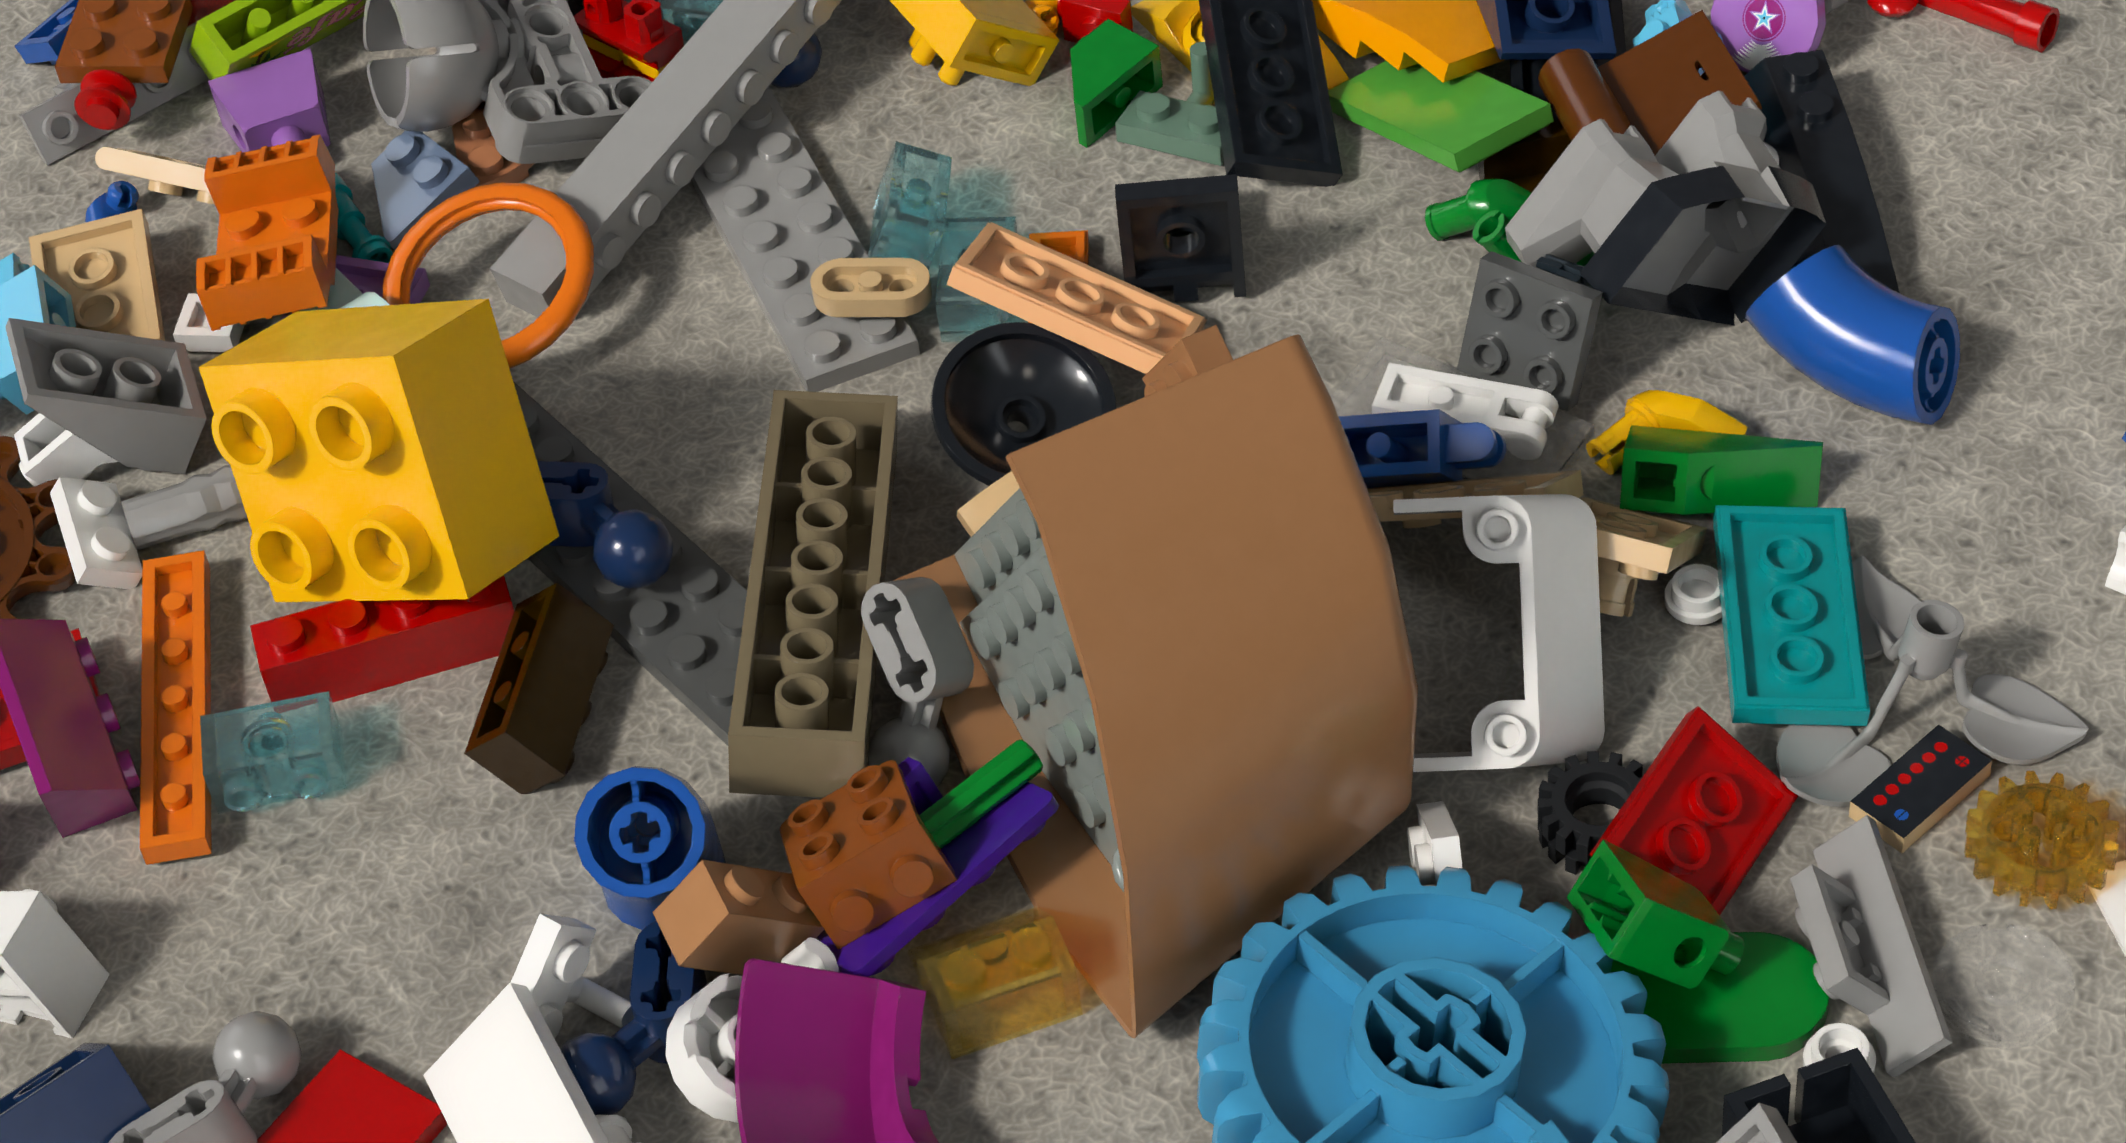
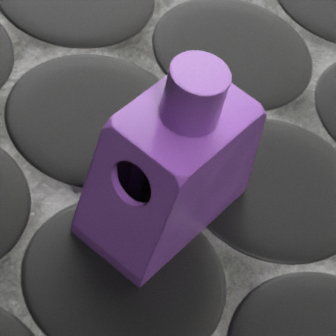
[208,48,331,152]

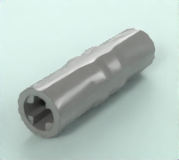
[121,465,247,550]

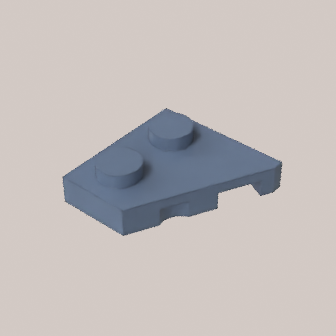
[371,131,480,252]

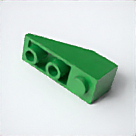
[1620,425,1823,515]

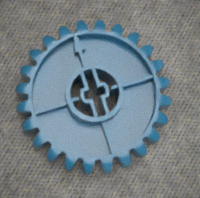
[1197,865,1670,1143]

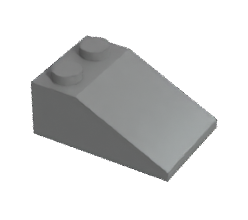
[5,318,207,474]

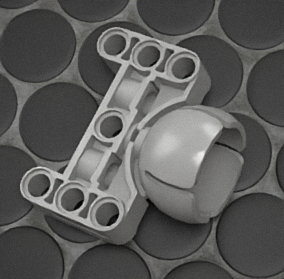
[363,0,652,164]

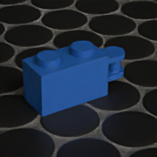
[1339,409,1507,488]

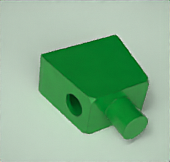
[1567,839,1744,989]

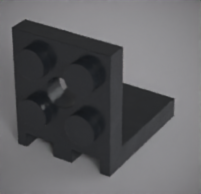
[1115,174,1246,302]

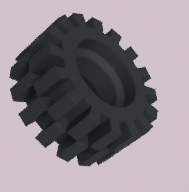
[1538,751,1643,875]

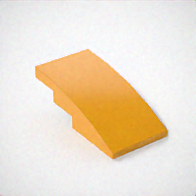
[1312,0,1504,83]

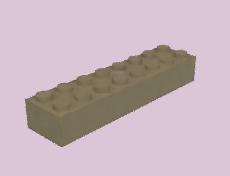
[728,390,898,798]

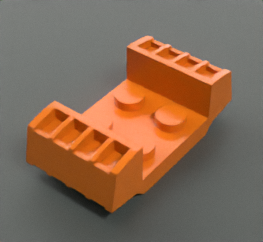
[196,134,339,331]

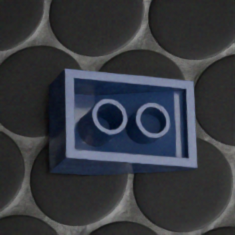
[1476,0,1616,60]

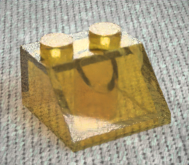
[908,907,1083,1059]

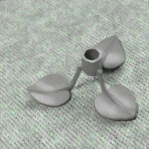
[1776,555,2089,807]

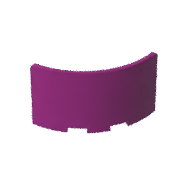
[735,958,939,1143]

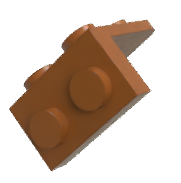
[779,760,957,950]

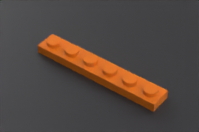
[140,550,212,865]

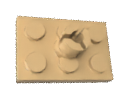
[1580,497,1707,617]

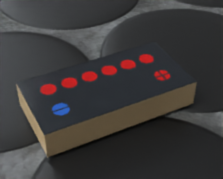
[1849,724,1992,853]

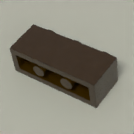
[464,582,614,794]

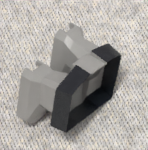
[1505,91,1826,326]

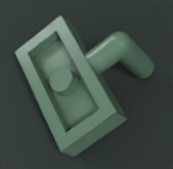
[1115,42,1224,166]

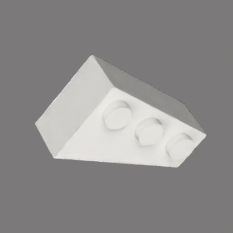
[0,889,110,1038]

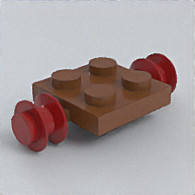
[55,0,193,130]

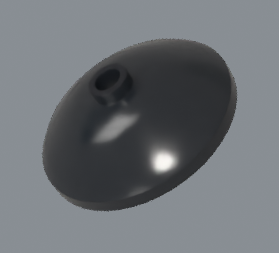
[931,322,1117,486]

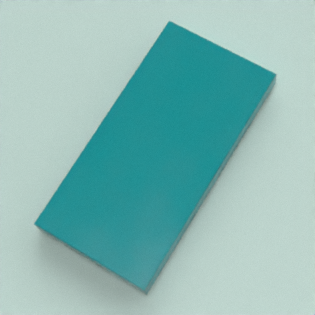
[1713,505,1870,726]

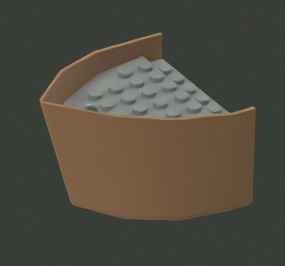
[893,325,1418,1038]

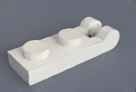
[1372,362,1559,460]

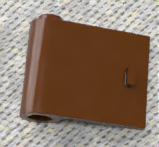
[1538,10,1762,156]

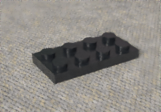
[1199,0,1343,187]

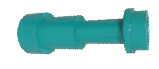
[335,173,393,263]

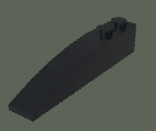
[1744,49,1900,293]

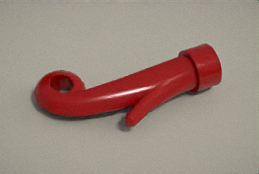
[1867,0,2060,53]

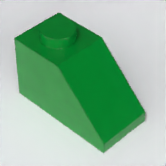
[1070,19,1163,148]

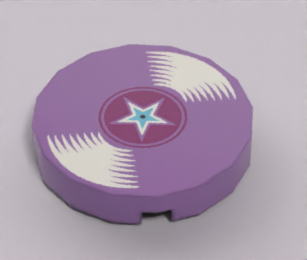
[1711,0,1826,73]

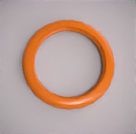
[383,182,594,369]

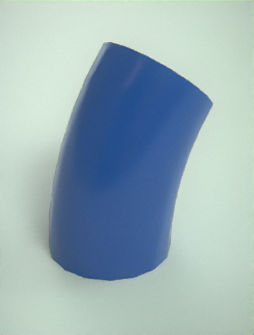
[1745,245,1960,425]
[574,766,726,930]

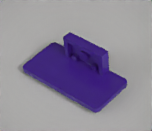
[816,757,1059,977]

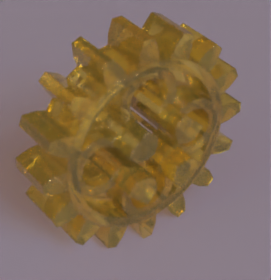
[1964,771,2120,909]

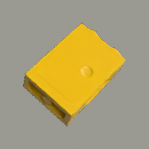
[889,0,1060,86]

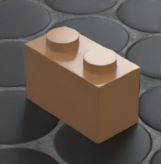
[653,859,824,975]

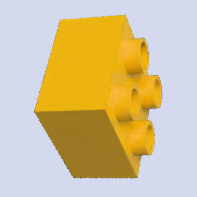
[199,299,559,602]

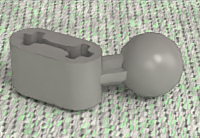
[861,577,974,787]
[109,1011,302,1143]

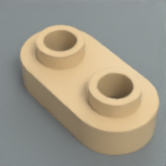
[810,258,932,317]

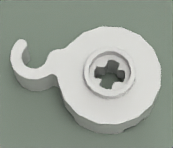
[665,937,839,1123]

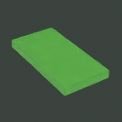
[1328,61,1554,173]

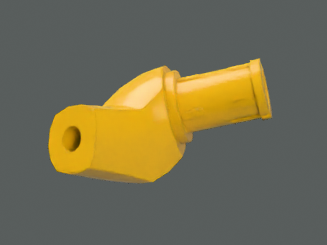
[1586,390,1748,475]

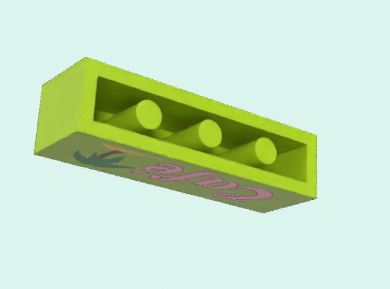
[189,0,366,80]

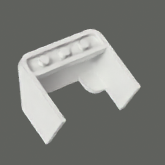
[1393,494,1605,772]

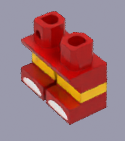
[574,0,684,82]

